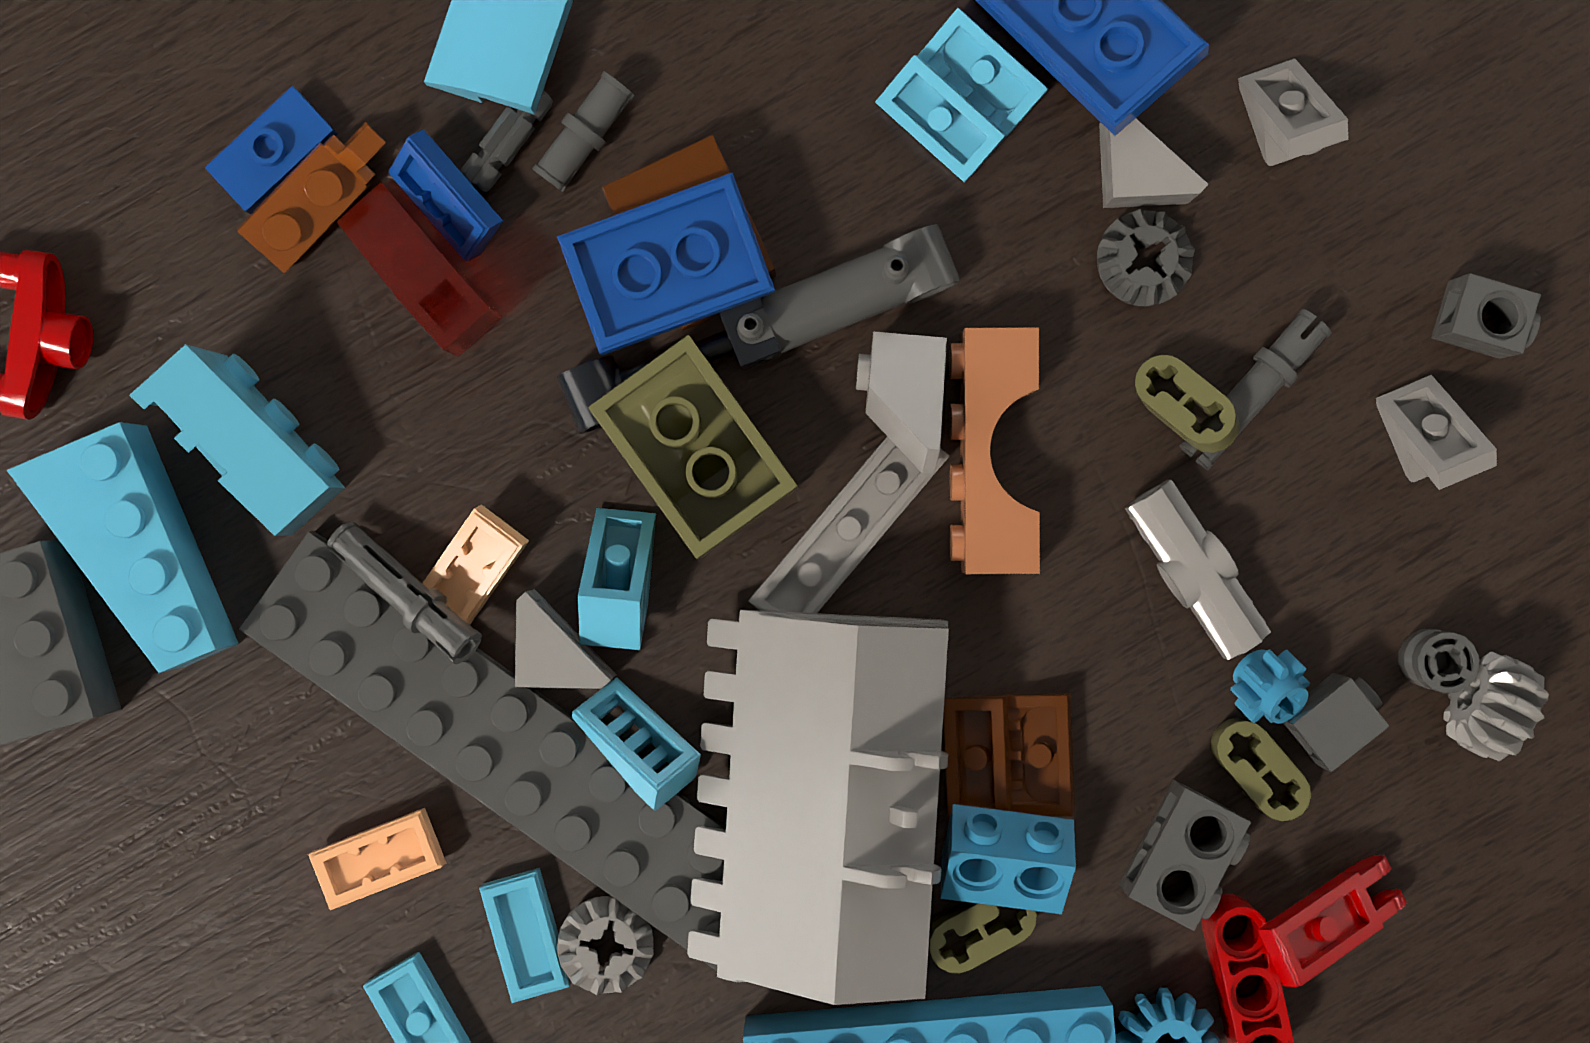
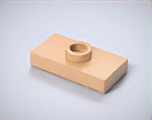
[422,504,529,625]
[308,808,446,910]

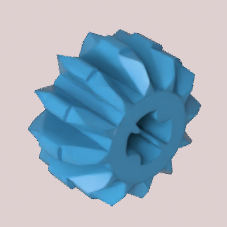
[1115,987,1220,1043]

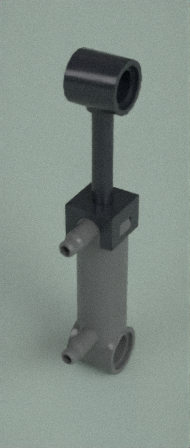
[557,224,961,434]

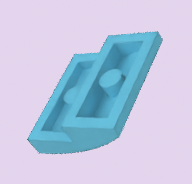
[424,0,573,115]
[875,8,1049,183]

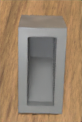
[856,332,947,474]

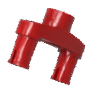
[0,250,93,420]

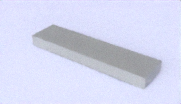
[749,436,949,613]

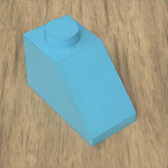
[578,508,656,650]

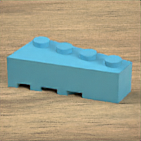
[7,422,239,673]

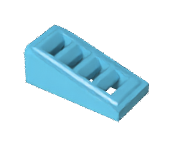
[572,677,701,811]

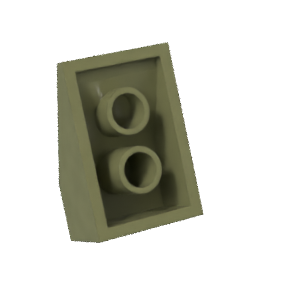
[588,335,799,559]

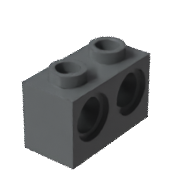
[1118,779,1251,931]

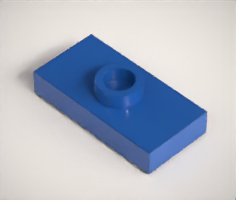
[205,86,338,214]
[388,129,503,262]

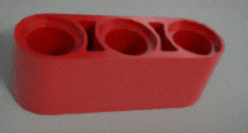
[1202,894,1294,1043]

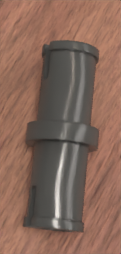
[532,71,635,193]

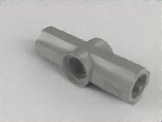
[1125,480,1271,660]

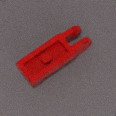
[1257,854,1407,987]

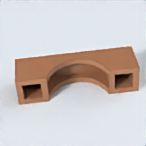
[949,328,1040,574]

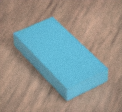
[479,868,572,1003]

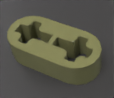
[1135,355,1240,453]
[1211,718,1311,821]
[929,902,1037,973]

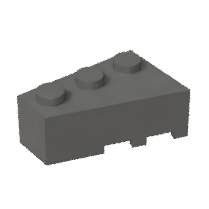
[0,540,122,746]

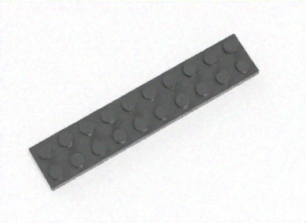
[239,531,726,971]

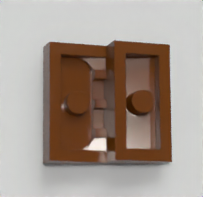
[944,693,1075,819]

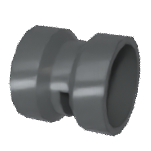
[1398,629,1479,693]

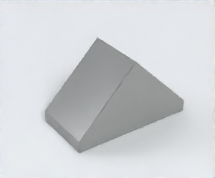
[1099,118,1209,208]
[515,589,617,689]

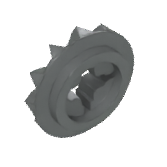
[1097,209,1195,307]

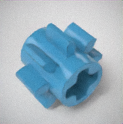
[1231,649,1310,724]

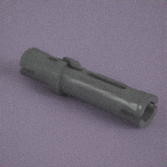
[1179,309,1332,471]
[327,521,482,664]

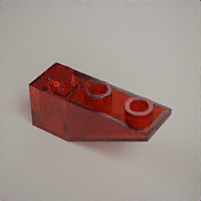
[337,182,502,357]

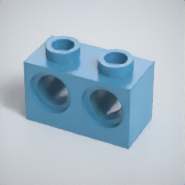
[941,804,1076,914]

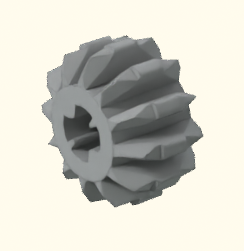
[1443,652,1549,761]

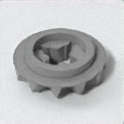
[557,896,654,995]

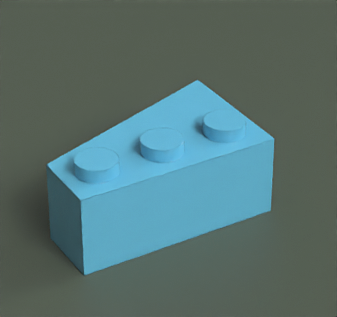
[129,344,345,536]

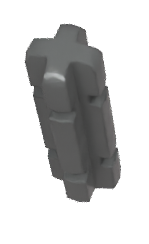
[461,90,553,192]

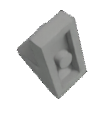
[1238,59,1348,166]
[1376,375,1497,490]

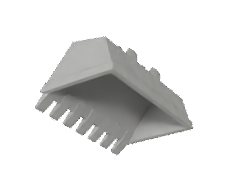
[687,610,949,1005]

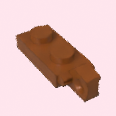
[237,122,386,273]

